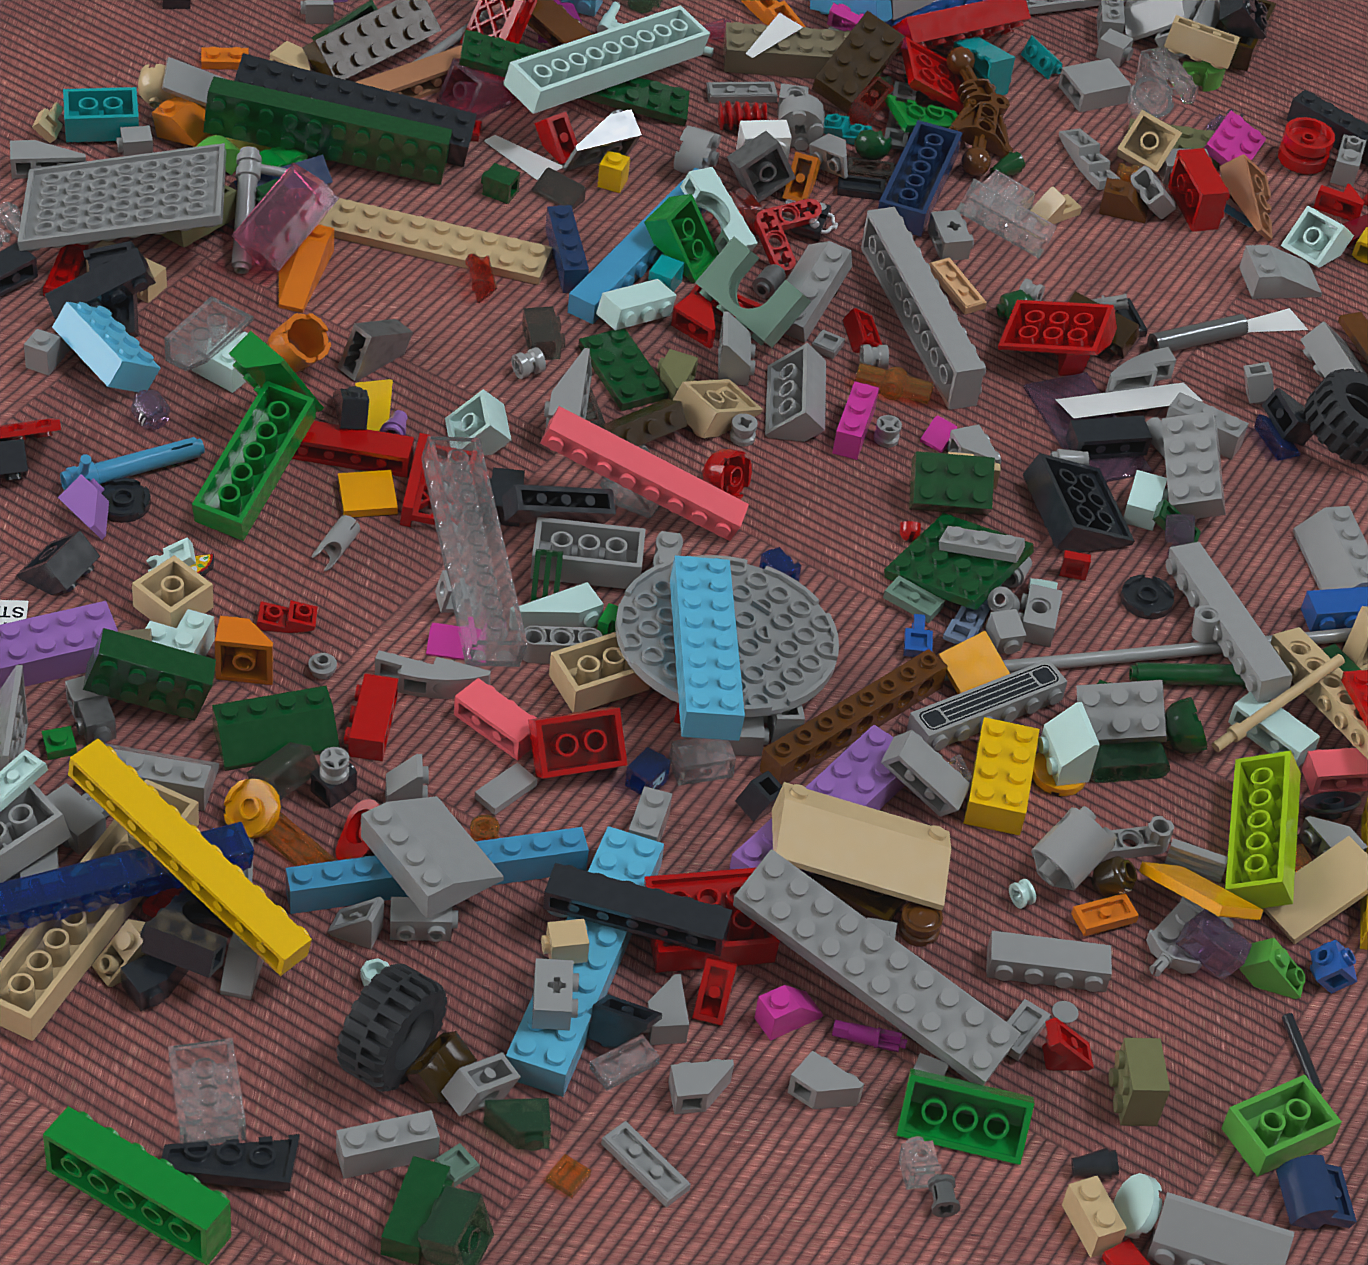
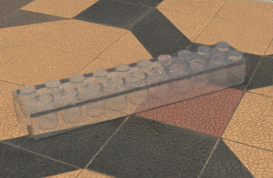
[421,436,528,667]

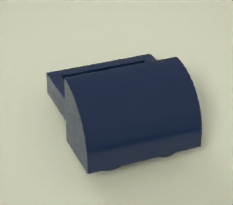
[1276,1155,1357,1230]

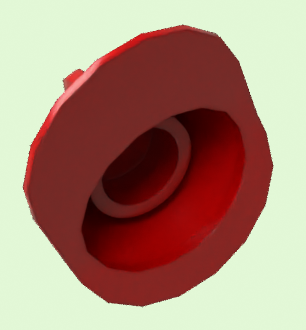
[335,799,379,860]

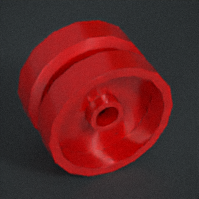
[1278,117,1335,174]

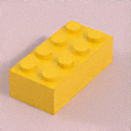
[963,717,1040,836]

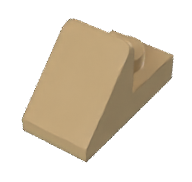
[1029,187,1082,228]

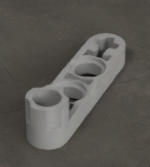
[1101,816,1174,861]

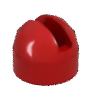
[900,521,921,542]

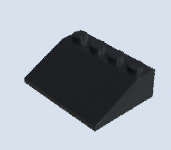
[1022,453,1135,553]

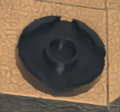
[101,478,151,523]
[1120,575,1174,619]

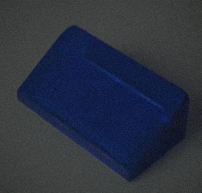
[1254,414,1301,461]

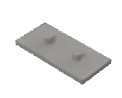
[162,57,226,107]

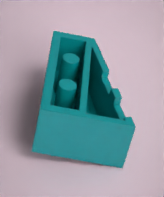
[953,36,1015,95]

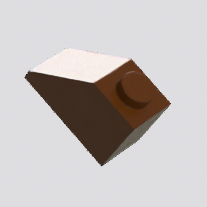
[1099,178,1148,224]

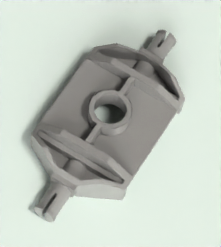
[1146,896,1234,976]

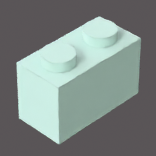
[1123,470,1168,531]

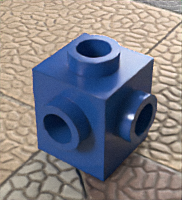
[1310,939,1357,994]

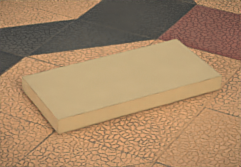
[1261,836,1368,945]

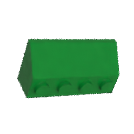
[228,331,324,412]
[896,1068,1034,1165]

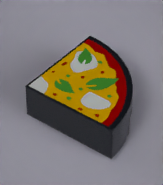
[189,554,214,577]

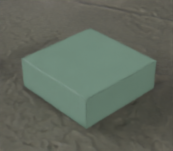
[434,1143,480,1188]

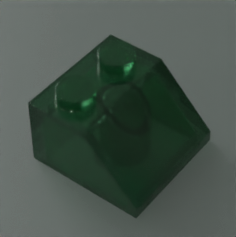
[418,1185,494,1265]

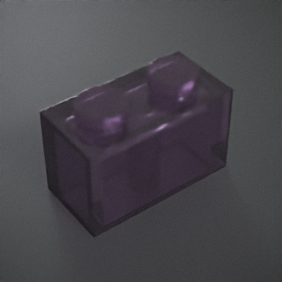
[1176,909,1252,981]

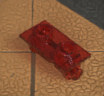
[465,253,497,303]

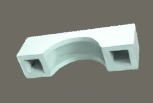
[680,167,758,253]

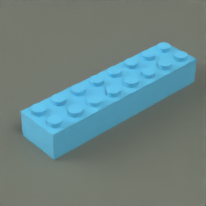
[670,555,745,741]

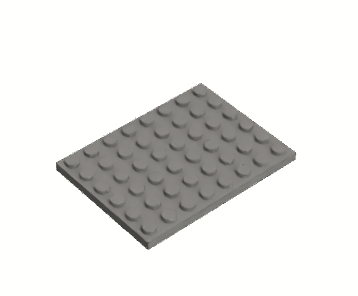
[17,143,226,251]

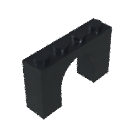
[140,887,232,978]

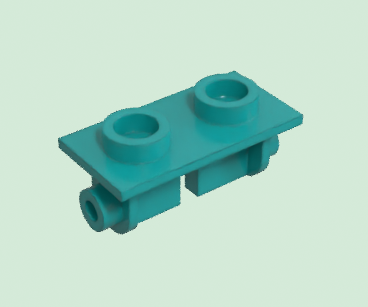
[1020,35,1063,79]

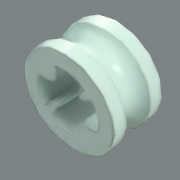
[1009,879,1036,909]

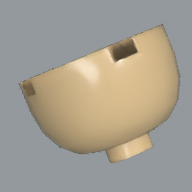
[138,64,177,109]

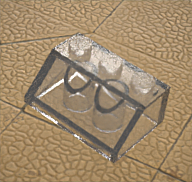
[164,296,254,371]

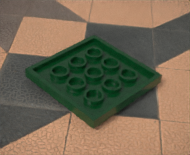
[884,513,1034,610]

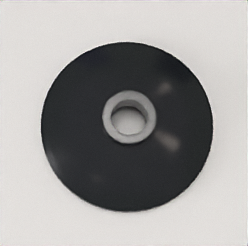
[1303,791,1362,819]

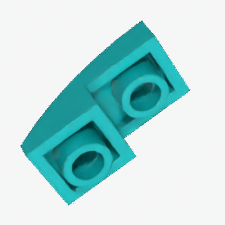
[823,114,873,145]

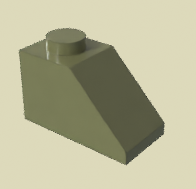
[657,349,698,400]

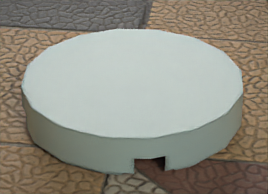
[1113,1173,1162,1239]

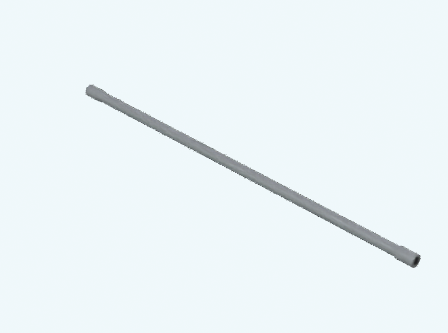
[944,628,1352,681]

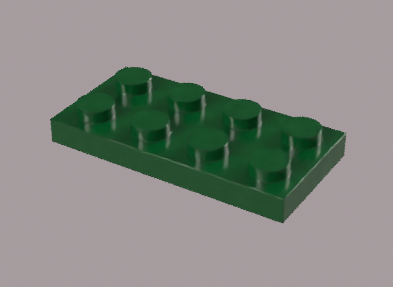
[578,328,669,411]

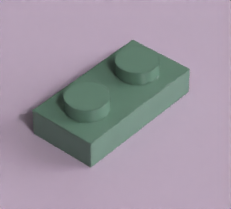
[883,576,944,623]

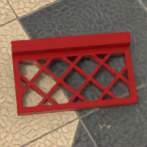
[460,0,538,44]
[400,433,481,531]

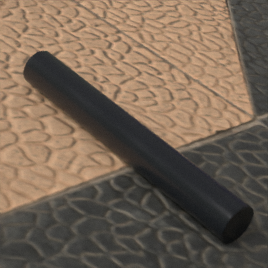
[1282,1013,1324,1094]

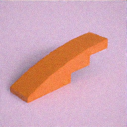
[741,0,806,27]

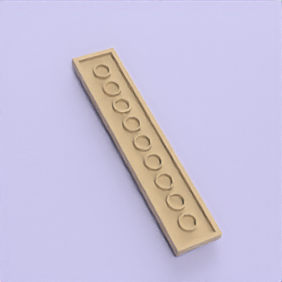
[302,193,553,285]

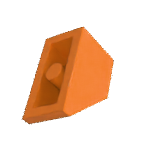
[782,152,821,201]

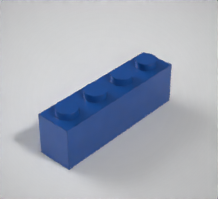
[1301,587,1368,632]

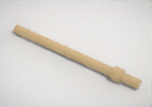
[1212,654,1345,752]

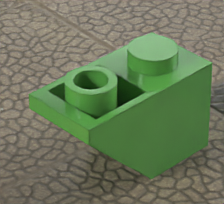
[1238,938,1305,999]

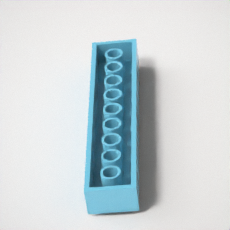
[506,826,664,1097]

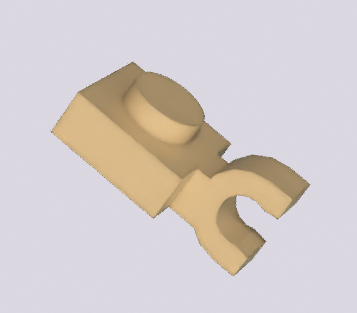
[32,102,64,143]

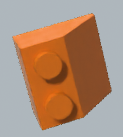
[215,616,273,685]

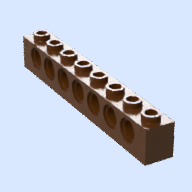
[759,649,948,786]

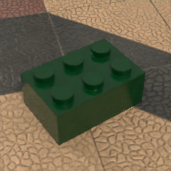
[909,451,995,516]

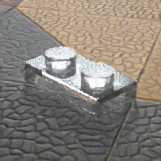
[590,1035,660,1091]

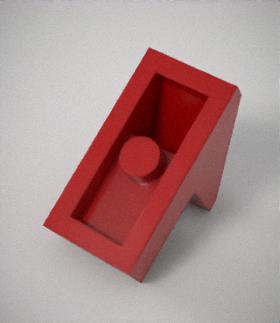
[1313,183,1365,221]
[1054,353,1091,376]
[692,957,738,1026]
[1042,1017,1094,1071]

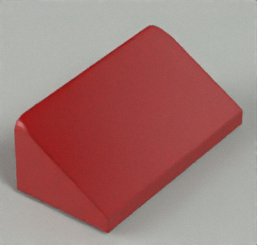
[843,308,882,353]

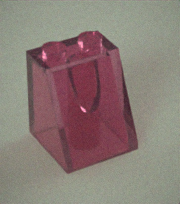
[437,58,516,120]

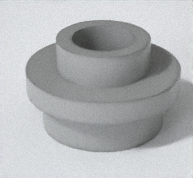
[308,653,337,679]

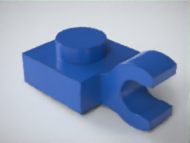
[903,614,933,657]

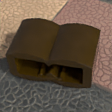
[405,1031,477,1104]

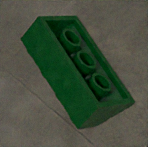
[212,685,340,771]

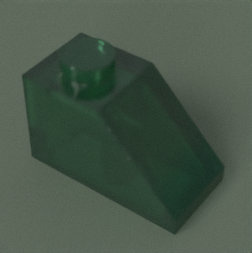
[483,1098,551,1151]

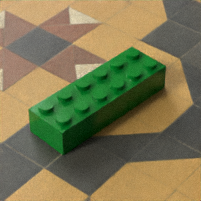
[192,380,316,541]
[43,1106,231,1265]

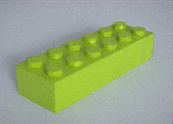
[1225,750,1301,908]

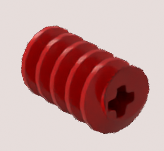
[718,101,767,131]

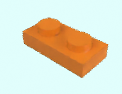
[201,47,249,70]
[1071,893,1139,936]

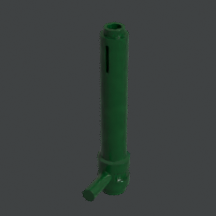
[1129,662,1247,689]

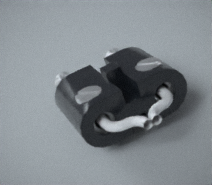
[783,198,838,241]

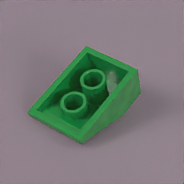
[644,194,719,283]

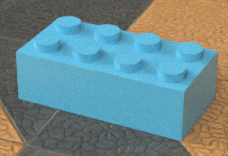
[52,302,161,394]

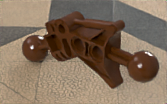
[946,47,1013,176]

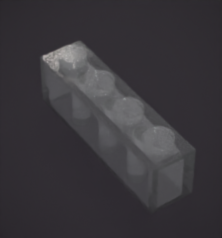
[956,179,1057,259]

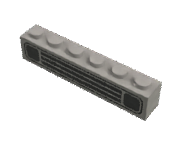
[906,659,1068,751]

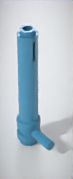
[60,437,205,491]

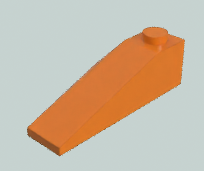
[152,96,210,147]
[279,223,334,313]

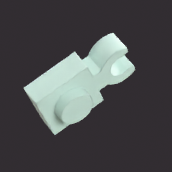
[146,537,196,572]

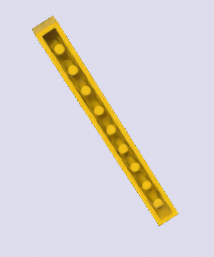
[68,739,312,976]

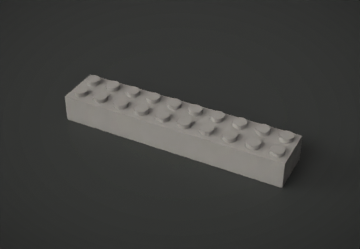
[861,207,986,410]
[733,849,1021,1085]

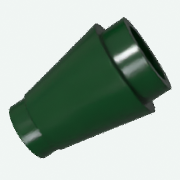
[989,152,1025,181]

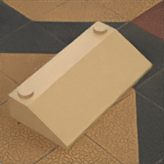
[772,782,951,910]

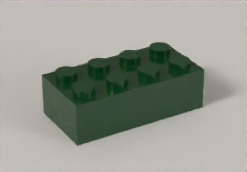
[83,628,216,721]

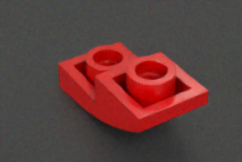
[256,600,318,633]

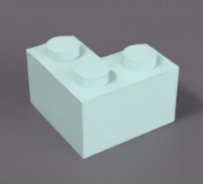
[145,609,215,656]

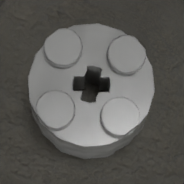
[778,94,825,151]
[674,125,721,174]

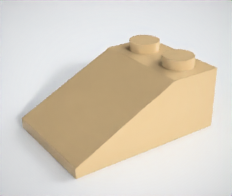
[673,379,763,438]

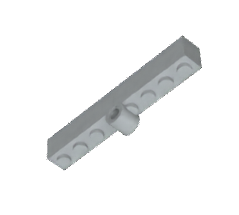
[1166,542,1292,702]

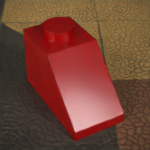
[534,112,578,164]
[671,293,716,349]

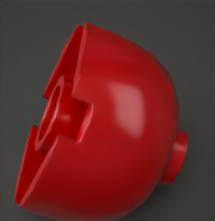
[702,449,752,499]

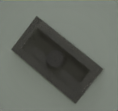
[532,167,586,210]

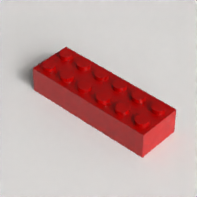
[892,0,1031,55]

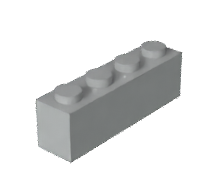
[986,931,1112,992]

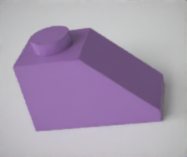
[58,474,109,540]

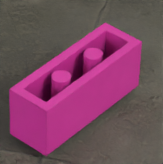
[832,381,879,460]

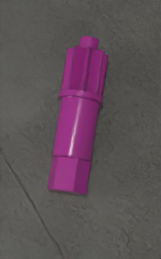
[832,1020,907,1052]

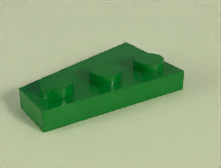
[885,94,958,133]

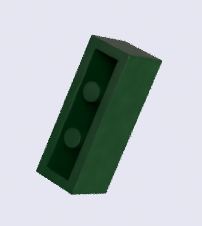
[380,1156,454,1265]

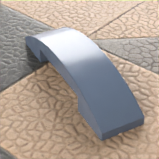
[942,584,1002,644]

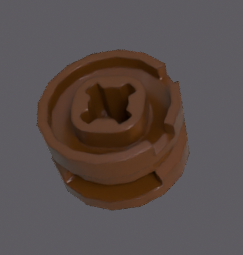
[898,901,943,947]

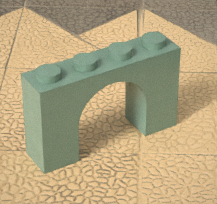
[695,237,811,348]

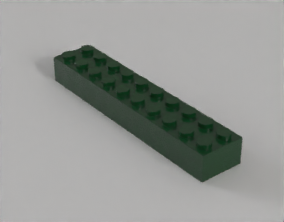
[203,76,452,185]

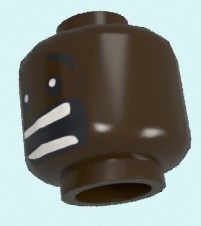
[1091,856,1137,898]

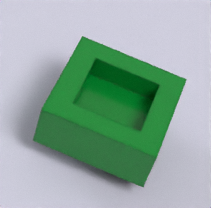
[42,726,77,760]

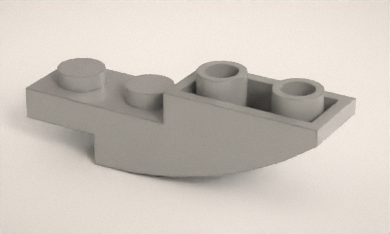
[375,650,491,699]

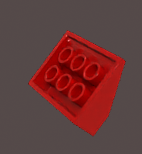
[998,300,1117,355]
[644,867,779,973]

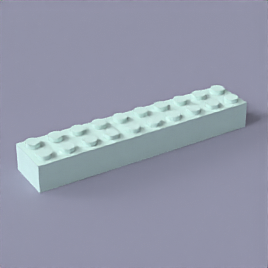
[503,5,710,114]

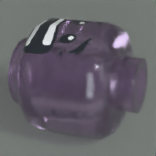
[131,390,171,430]

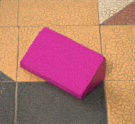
[426,623,486,663]

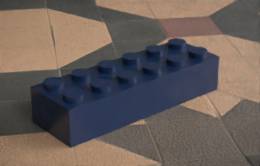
[878,120,963,237]

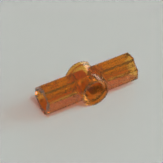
[855,363,934,404]

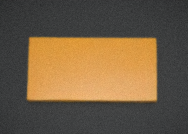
[1139,862,1263,920]

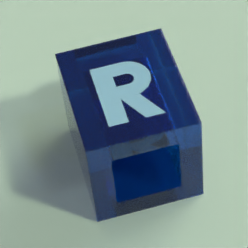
[625,747,671,795]

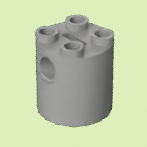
[1031,806,1117,890]

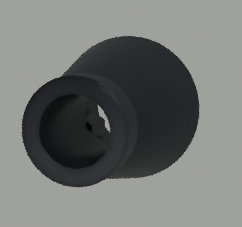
[1071,1147,1119,1179]

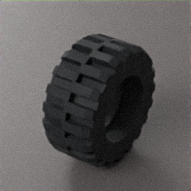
[1305,369,1368,465]
[336,963,447,1092]

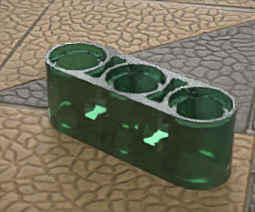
[1091,741,1170,783]

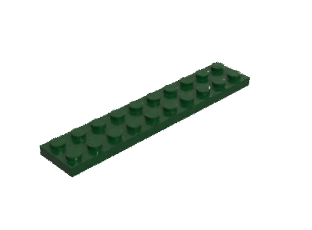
[458,30,690,127]

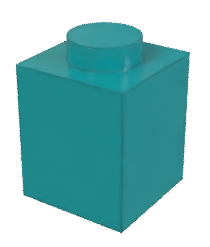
[648,254,684,292]

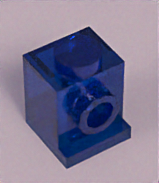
[759,547,802,582]

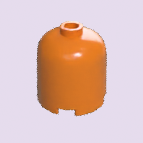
[267,313,331,372]

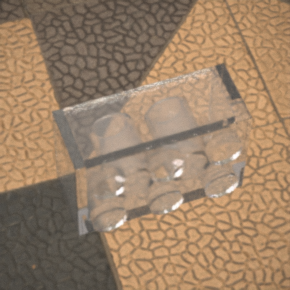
[168,1038,246,1145]

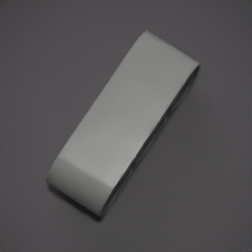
[520,626,602,664]

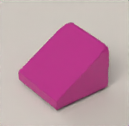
[920,416,958,453]

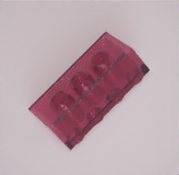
[231,163,339,272]

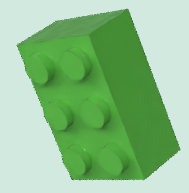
[1221,1074,1342,1177]

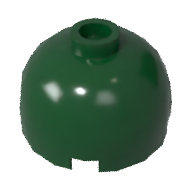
[1164,697,1208,754]

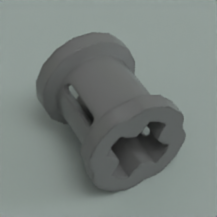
[928,1174,961,1217]

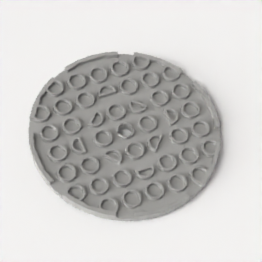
[615,555,839,717]

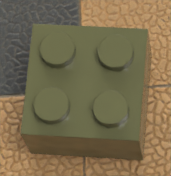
[1109,1038,1170,1126]

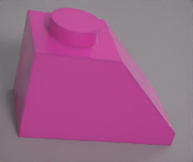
[754,985,823,1041]

